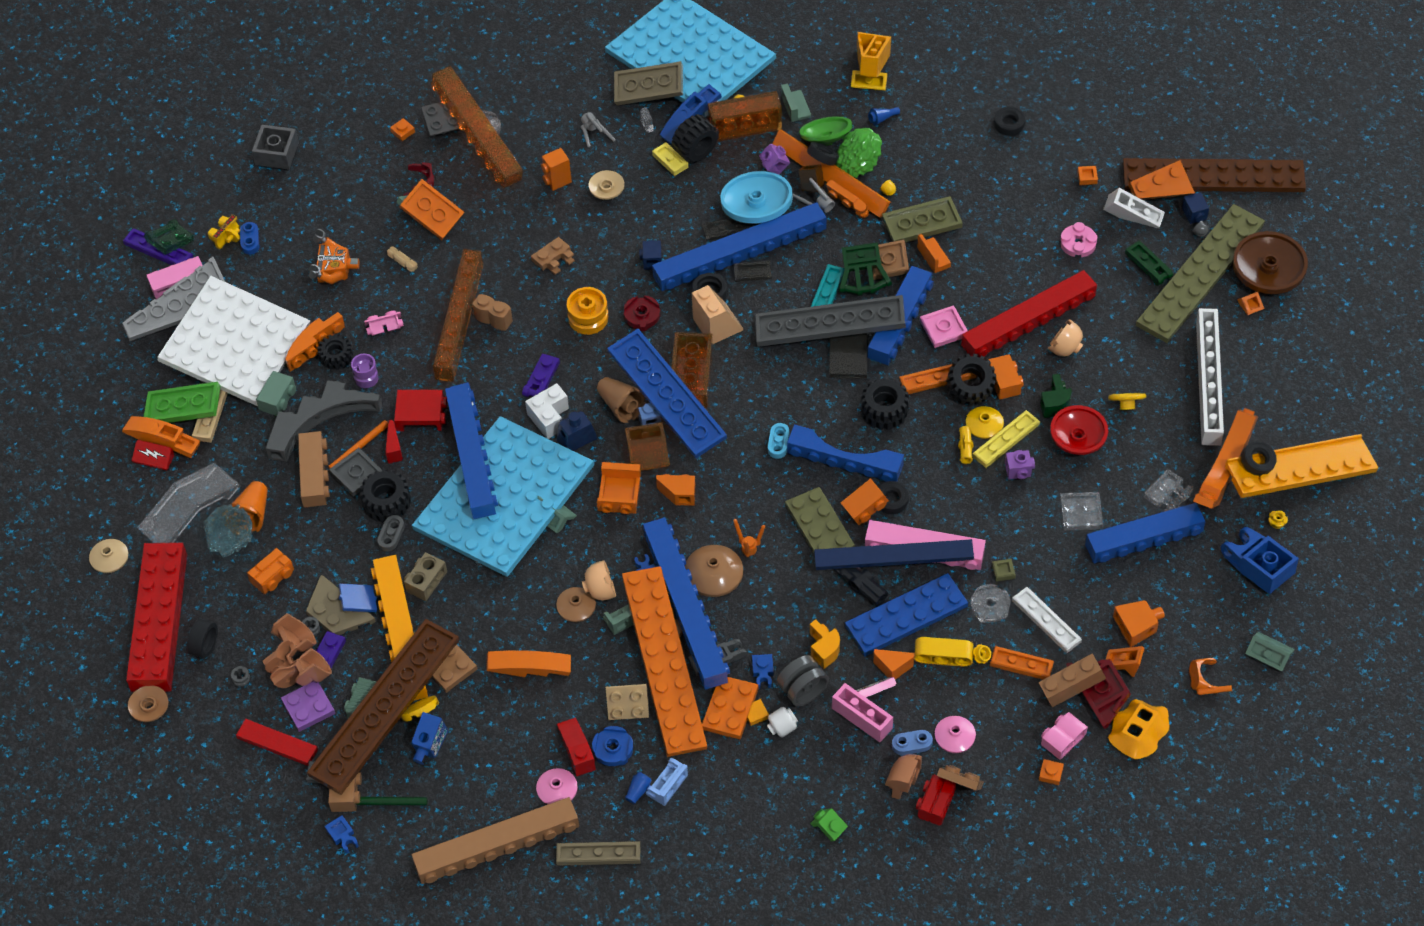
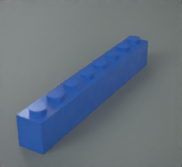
[445,384,498,520]

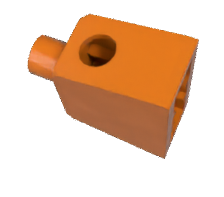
[1113,600,1165,647]

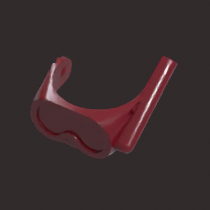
[403,162,434,196]

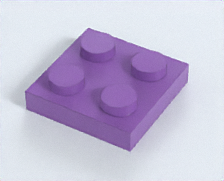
[281,681,335,732]

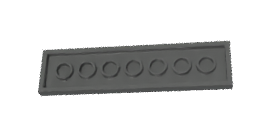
[756,295,906,347]

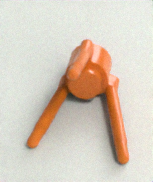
[733,519,765,557]

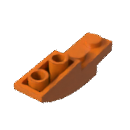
[285,312,345,372]
[122,416,200,458]

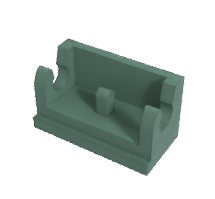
[603,604,634,635]

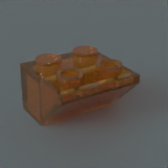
[625,422,670,471]

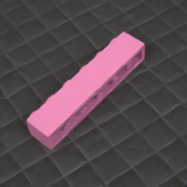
[865,520,986,570]

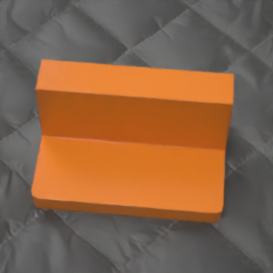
[917,234,951,274]

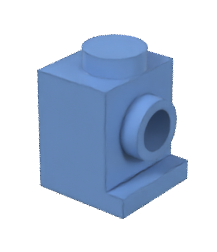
[638,403,661,432]

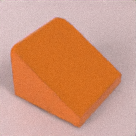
[1237,292,1264,315]

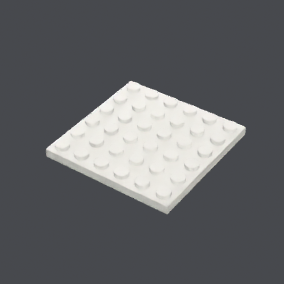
[158,276,310,406]

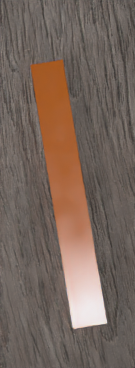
[772,130,890,218]

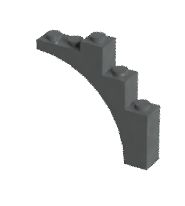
[266,380,382,462]

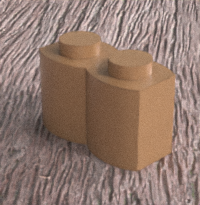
[472,294,513,331]

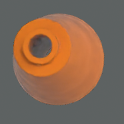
[225,481,268,534]

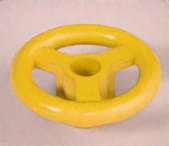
[1108,393,1146,410]

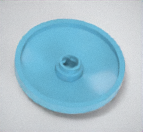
[720,171,793,223]

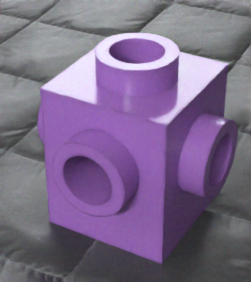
[759,144,790,175]
[1005,450,1035,479]

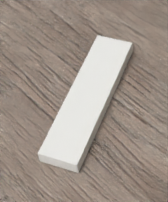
[1012,587,1082,654]

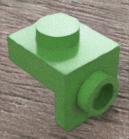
[811,808,848,841]

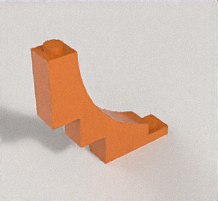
[1193,408,1258,509]

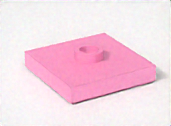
[920,305,968,348]

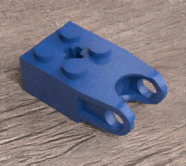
[1221,527,1299,594]

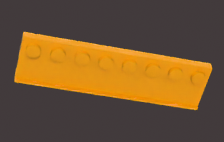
[1225,434,1379,498]

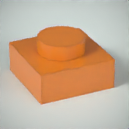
[390,118,415,141]
[1077,166,1098,185]
[1039,759,1064,785]

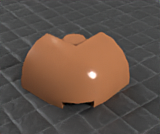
[885,754,922,800]

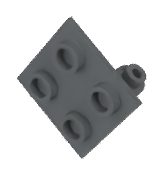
[421,99,464,137]

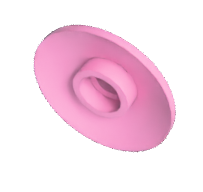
[935,716,976,753]
[536,768,578,805]

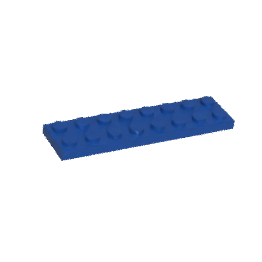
[607,329,727,458]

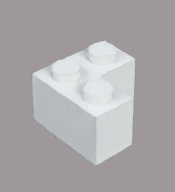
[525,384,569,439]

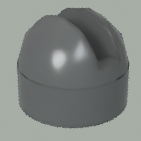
[1192,221,1208,237]

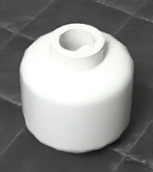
[767,707,798,737]

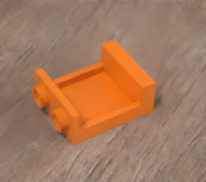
[597,462,641,514]

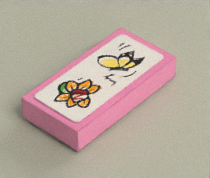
[856,677,896,697]

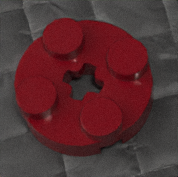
[624,296,661,331]

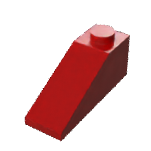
[557,718,596,777]

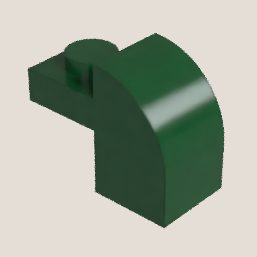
[1040,374,1072,418]

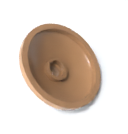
[685,545,743,597]

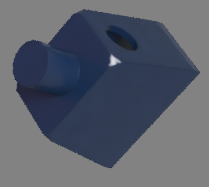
[557,411,597,451]

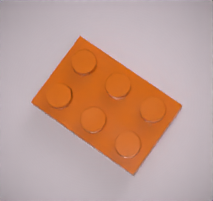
[399,179,464,240]
[702,677,759,740]

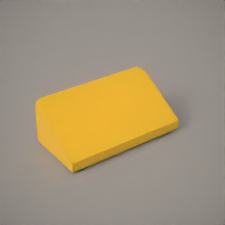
[851,70,888,91]

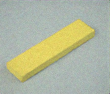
[972,410,1040,468]

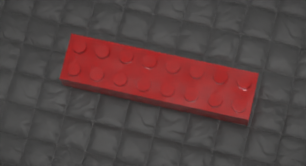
[126,543,187,692]

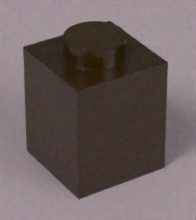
[799,164,824,193]

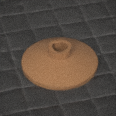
[556,587,596,622]
[128,686,169,722]

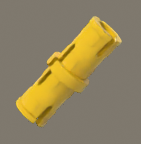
[958,426,974,464]

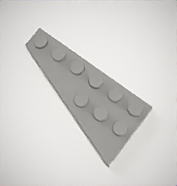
[122,257,225,341]

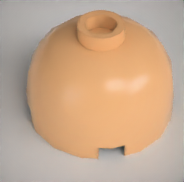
[1047,319,1083,357]
[582,560,616,601]

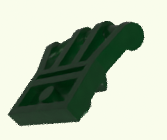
[839,242,892,296]

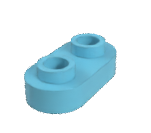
[768,423,790,459]

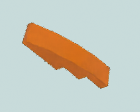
[487,650,571,677]

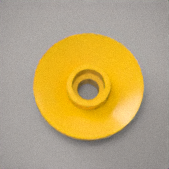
[966,406,1004,439]

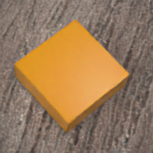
[748,699,769,726]

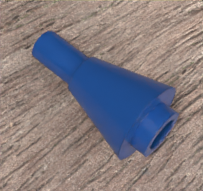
[868,107,900,126]

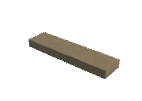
[556,841,640,865]

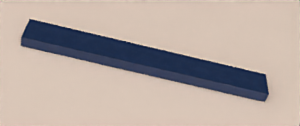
[814,539,974,570]

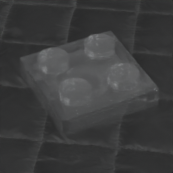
[1060,492,1103,530]

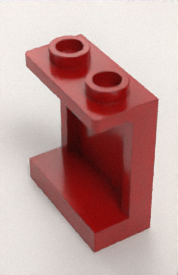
[394,390,447,431]

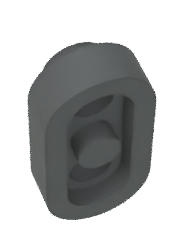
[377,515,405,552]

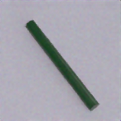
[356,797,428,806]

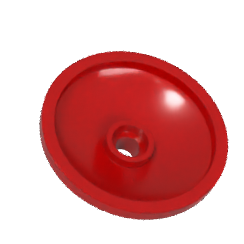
[1050,405,1108,455]

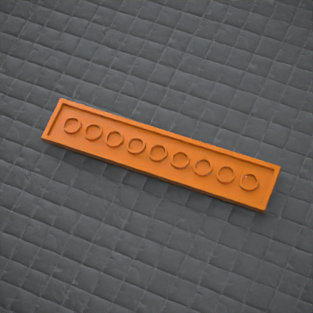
[622,566,707,757]

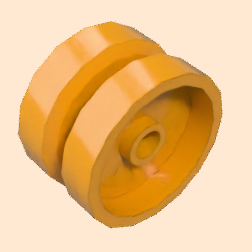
[566,287,609,335]

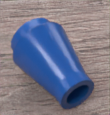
[625,772,652,804]

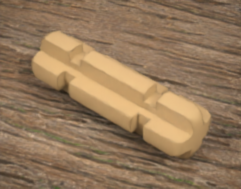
[387,246,418,272]

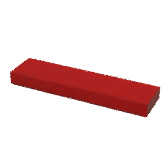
[236,719,318,766]

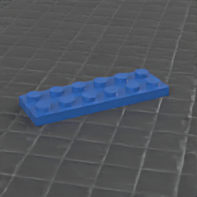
[845,573,968,657]

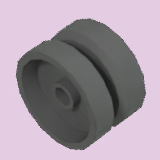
[777,655,829,706]

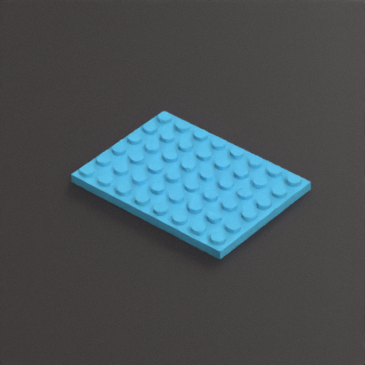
[605,0,776,117]
[412,416,594,577]

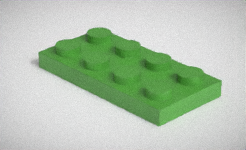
[144,382,221,423]

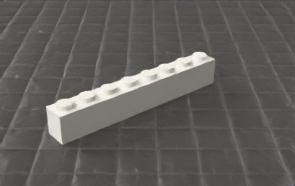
[1196,308,1224,446]

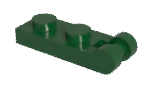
[1125,240,1173,286]

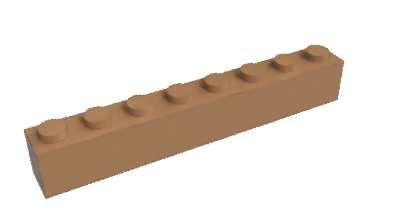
[412,797,579,884]

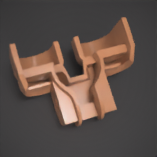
[263,613,332,688]

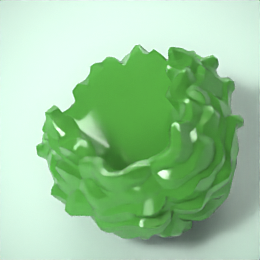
[835,128,882,178]

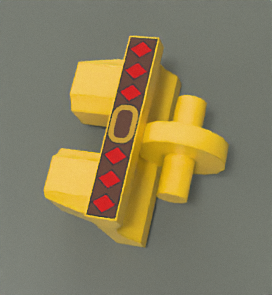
[208,214,240,249]

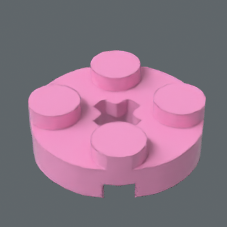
[1060,222,1098,257]

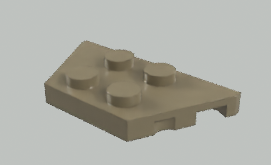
[306,575,376,635]

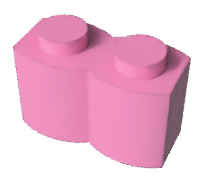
[1041,712,1088,760]

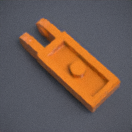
[826,180,869,218]

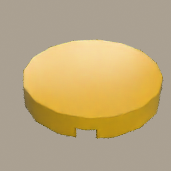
[401,696,439,722]

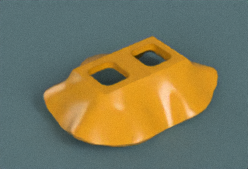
[1108,699,1169,759]

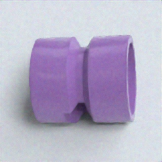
[351,353,379,388]

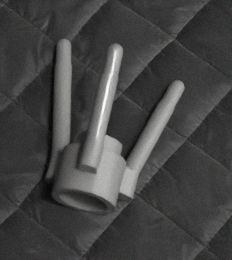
[581,112,615,147]
[793,178,835,213]

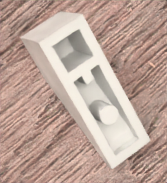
[1104,188,1165,228]

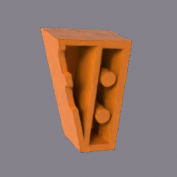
[1128,160,1195,200]

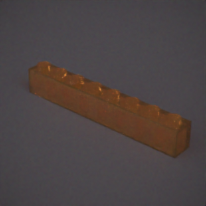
[431,66,523,188]
[433,249,483,382]

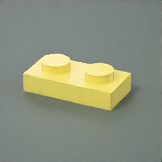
[652,142,688,176]

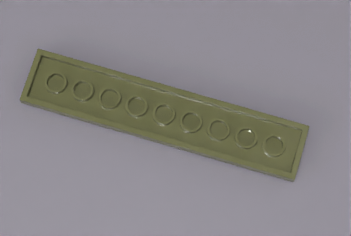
[1136,204,1265,343]

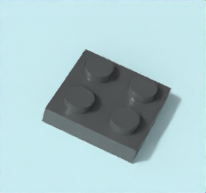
[329,448,382,497]

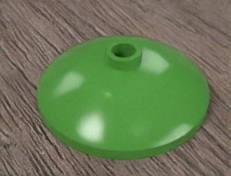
[799,117,852,146]

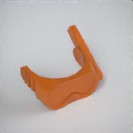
[1189,658,1232,695]

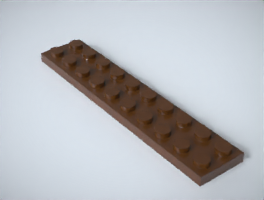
[1123,158,1306,192]
[307,619,459,795]

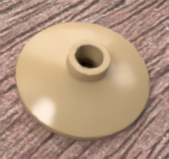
[589,170,624,199]
[89,539,128,573]

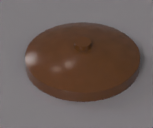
[1233,231,1308,294]

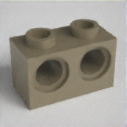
[404,552,447,601]

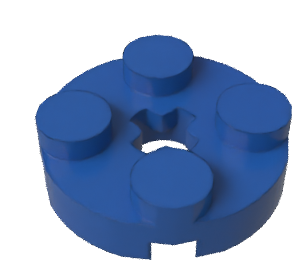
[592,726,633,766]

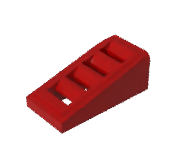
[385,420,403,464]

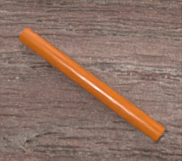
[328,420,388,469]

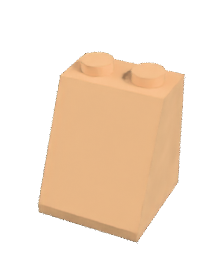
[692,285,743,345]

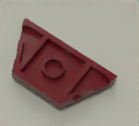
[1066,659,1131,729]

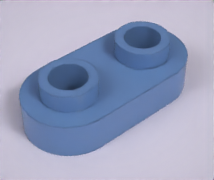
[892,730,933,755]

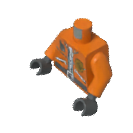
[308,229,360,284]

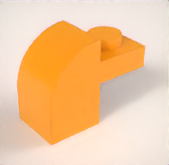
[810,620,840,669]

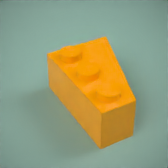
[857,32,891,78]

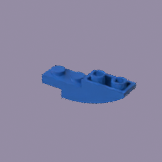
[660,84,722,146]

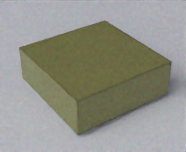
[992,559,1016,582]

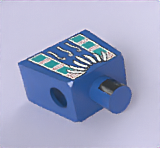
[412,712,448,765]

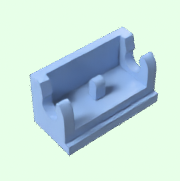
[646,758,688,806]

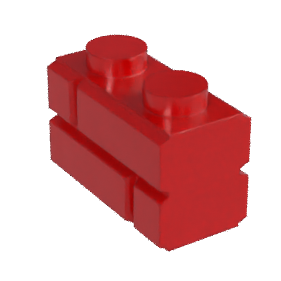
[916,774,956,826]

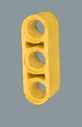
[914,637,974,666]

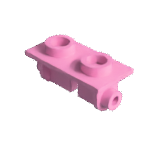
[364,311,404,336]

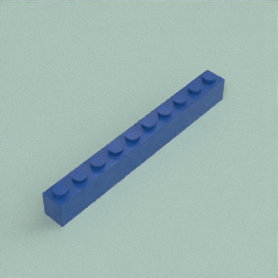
[652,202,827,291]
[643,517,730,690]

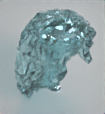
[203,504,252,557]

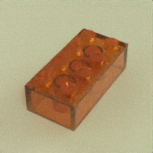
[708,91,782,142]
[671,332,713,408]

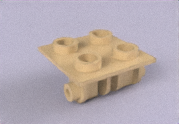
[606,684,649,720]

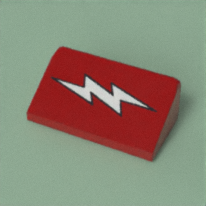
[132,440,174,470]

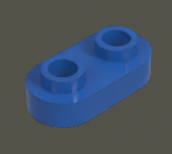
[240,222,260,255]

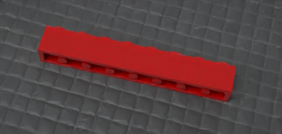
[961,270,1097,358]

